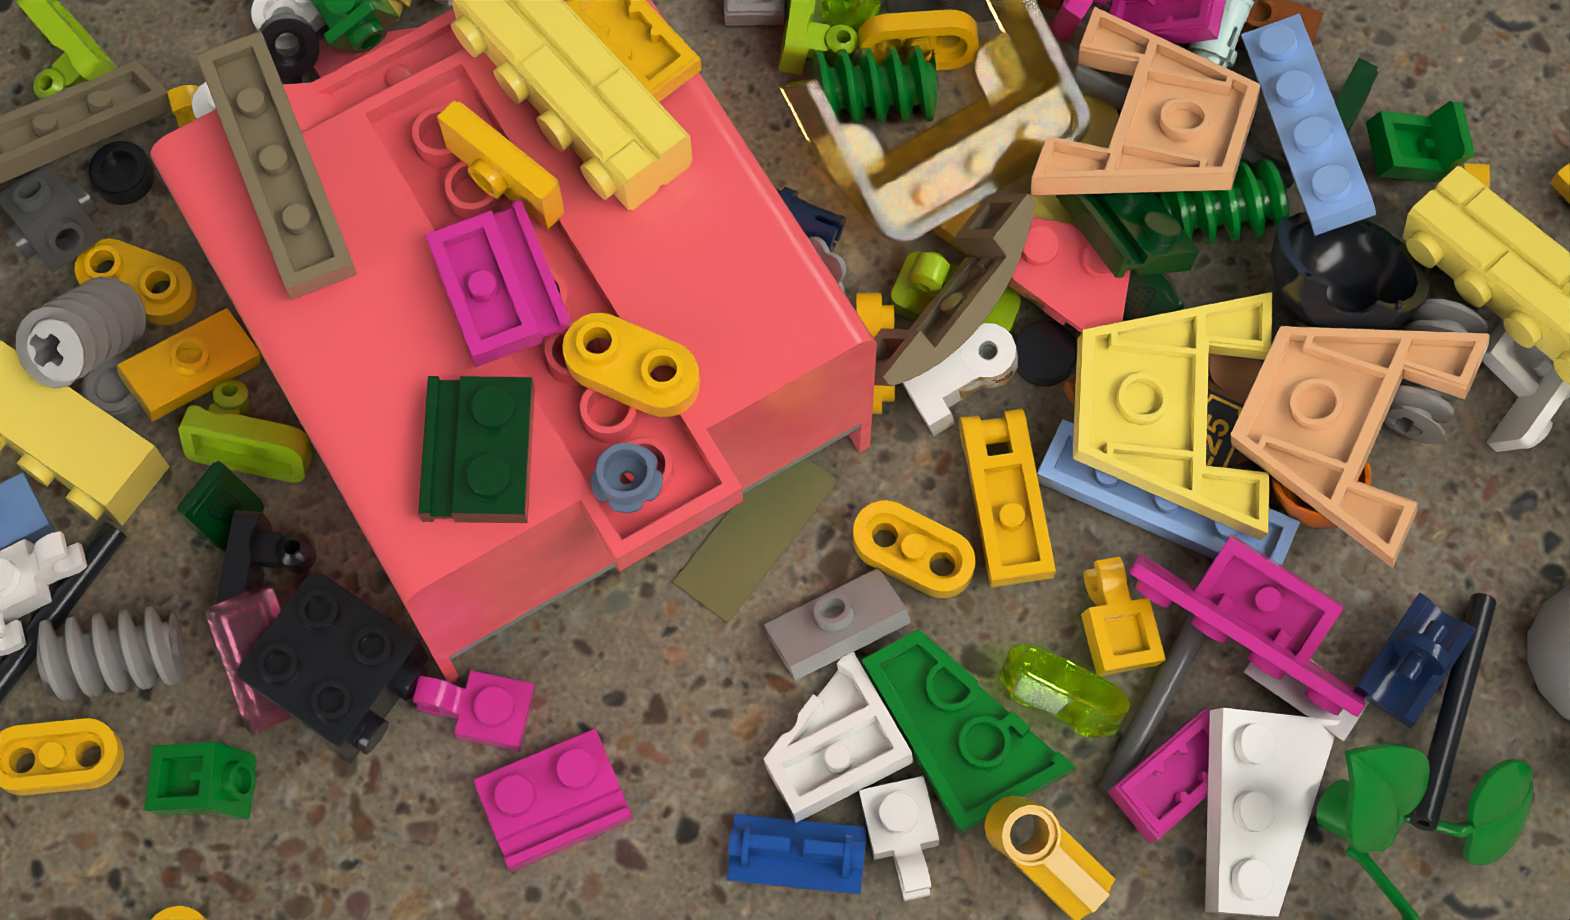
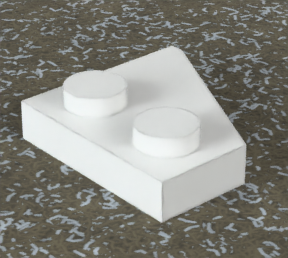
[764,652,913,823]

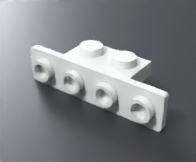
[1482,319,1570,452]

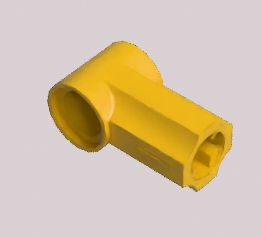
[984,795,1116,920]

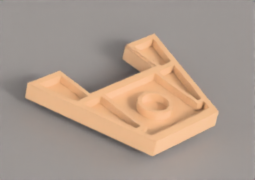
[1030,7,1261,195]
[1231,326,1490,568]

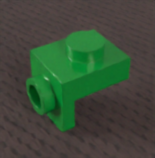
[1365,101,1475,182]

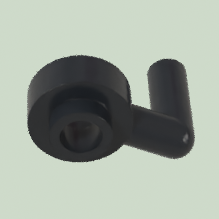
[259,13,319,84]

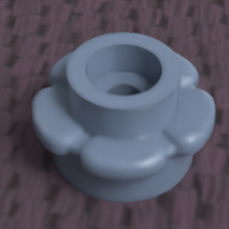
[590,443,663,513]

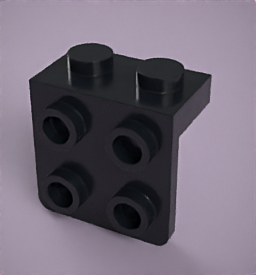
[238,572,429,764]

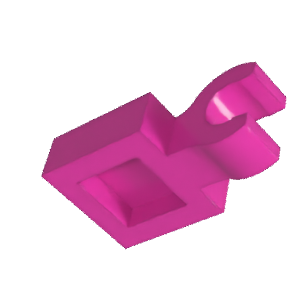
[413,670,536,752]

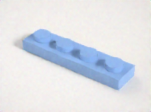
[1241,13,1376,236]
[1037,419,1300,565]

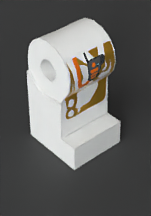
[901,323,1018,436]

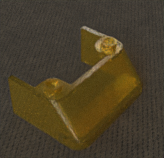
[780,0,1090,241]

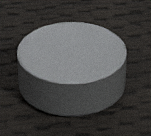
[82,357,143,422]

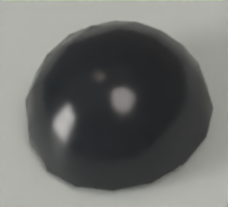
[1270,212,1430,330]

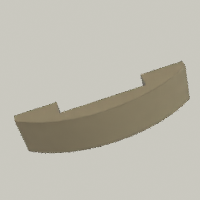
[874,193,1035,386]

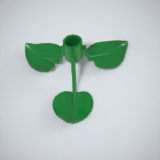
[1316,744,1534,920]

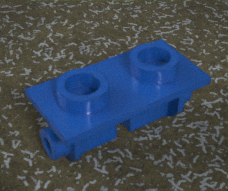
[727,814,867,895]

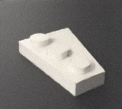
[1205,708,1340,917]

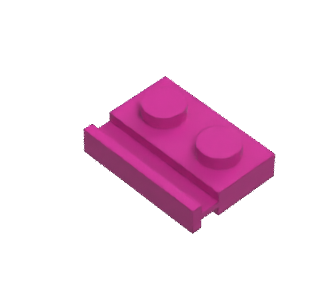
[425,199,572,367]
[473,728,634,872]

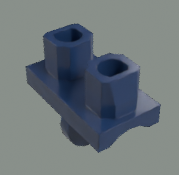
[1353,593,1477,728]

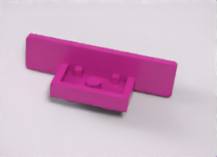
[1129,534,1365,717]

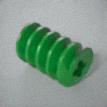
[812,45,937,127]
[1154,159,1290,245]

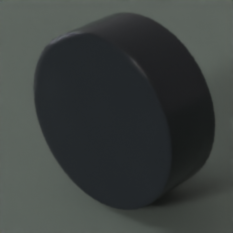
[88,141,154,205]
[1015,321,1077,387]

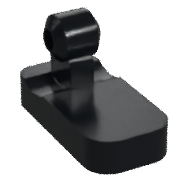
[213,509,316,646]

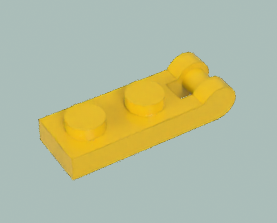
[959,408,1056,588]

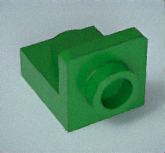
[311,0,400,54]
[144,742,257,820]

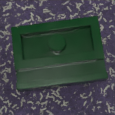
[1056,192,1200,278]
[418,376,535,523]

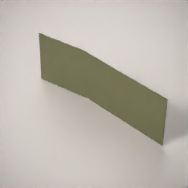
[672,458,838,623]

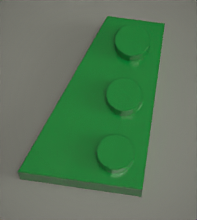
[862,629,1076,836]

